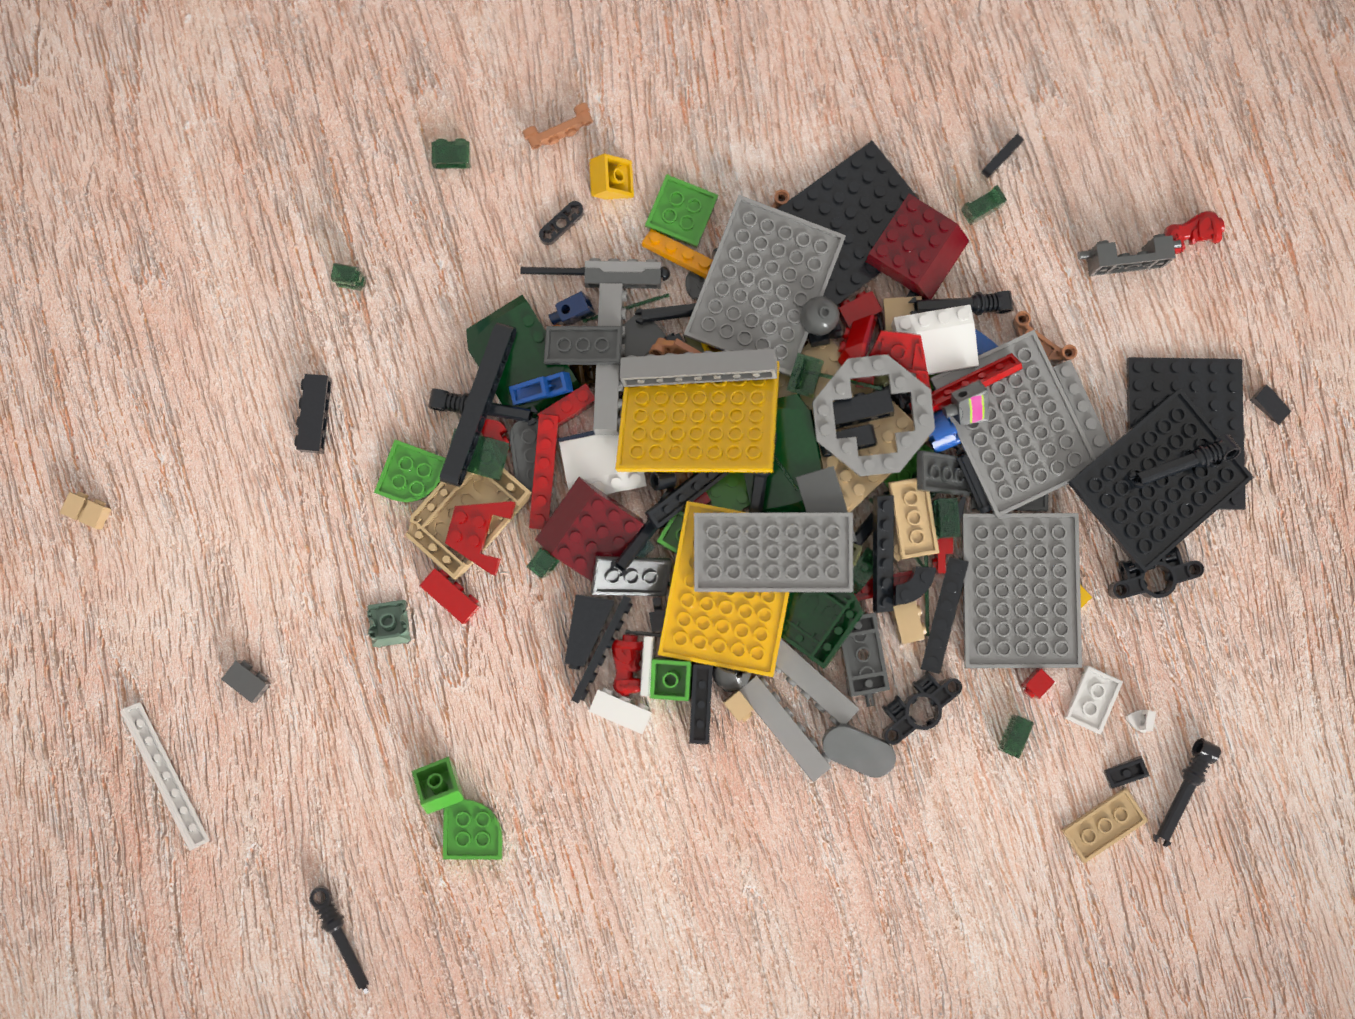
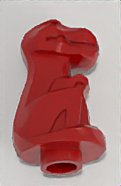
[1163,211,1225,254]
[612,634,644,697]

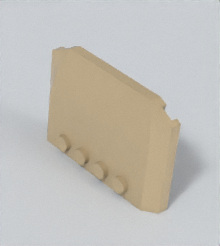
[405,450,532,580]

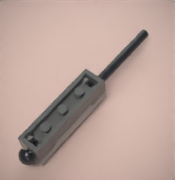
[520,258,670,289]

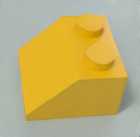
[589,153,634,200]

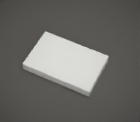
[640,636,656,696]
[1064,665,1123,735]

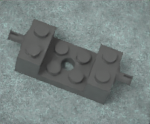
[1077,234,1182,276]
[841,612,890,707]

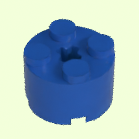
[929,409,961,453]

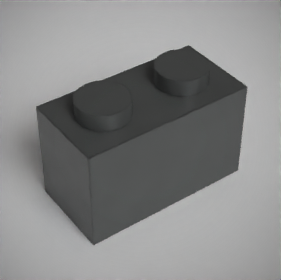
[221,660,271,703]

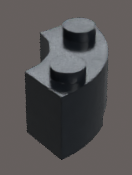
[893,566,936,605]

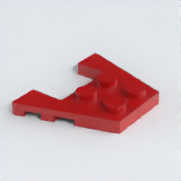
[855,330,931,389]
[445,501,516,576]

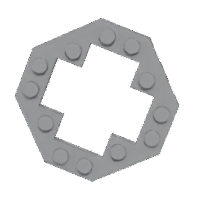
[812,354,935,476]

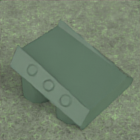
[367,600,411,648]

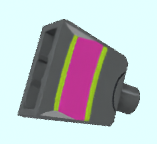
[942,380,990,425]

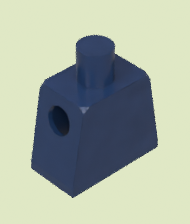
[549,291,596,326]

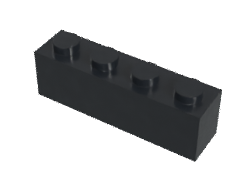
[294,374,332,454]
[812,388,894,429]
[689,664,713,745]

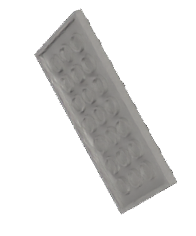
[694,513,853,592]

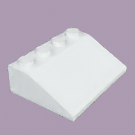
[891,305,979,376]
[559,435,647,494]

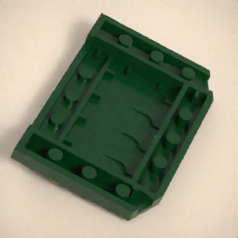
[466,295,581,419]
[744,394,823,513]
[781,592,864,669]

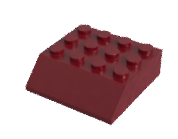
[865,194,970,300]
[535,477,644,582]

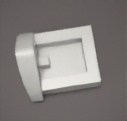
[1125,710,1156,733]

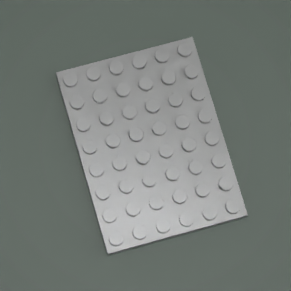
[684,195,846,377]
[929,330,1096,518]
[961,513,1082,668]

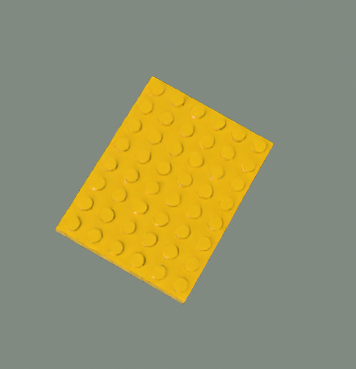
[615,361,780,472]
[658,501,789,677]

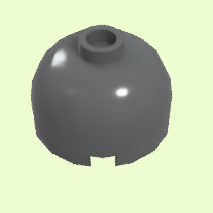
[800,296,840,336]
[712,666,751,692]

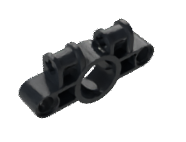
[1107,546,1204,599]
[882,671,963,745]

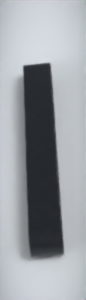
[440,322,517,487]

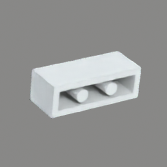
[589,687,652,735]

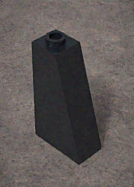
[564,594,615,670]

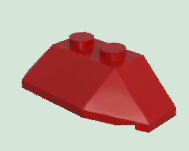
[837,315,878,383]

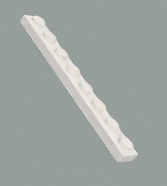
[120,702,210,851]

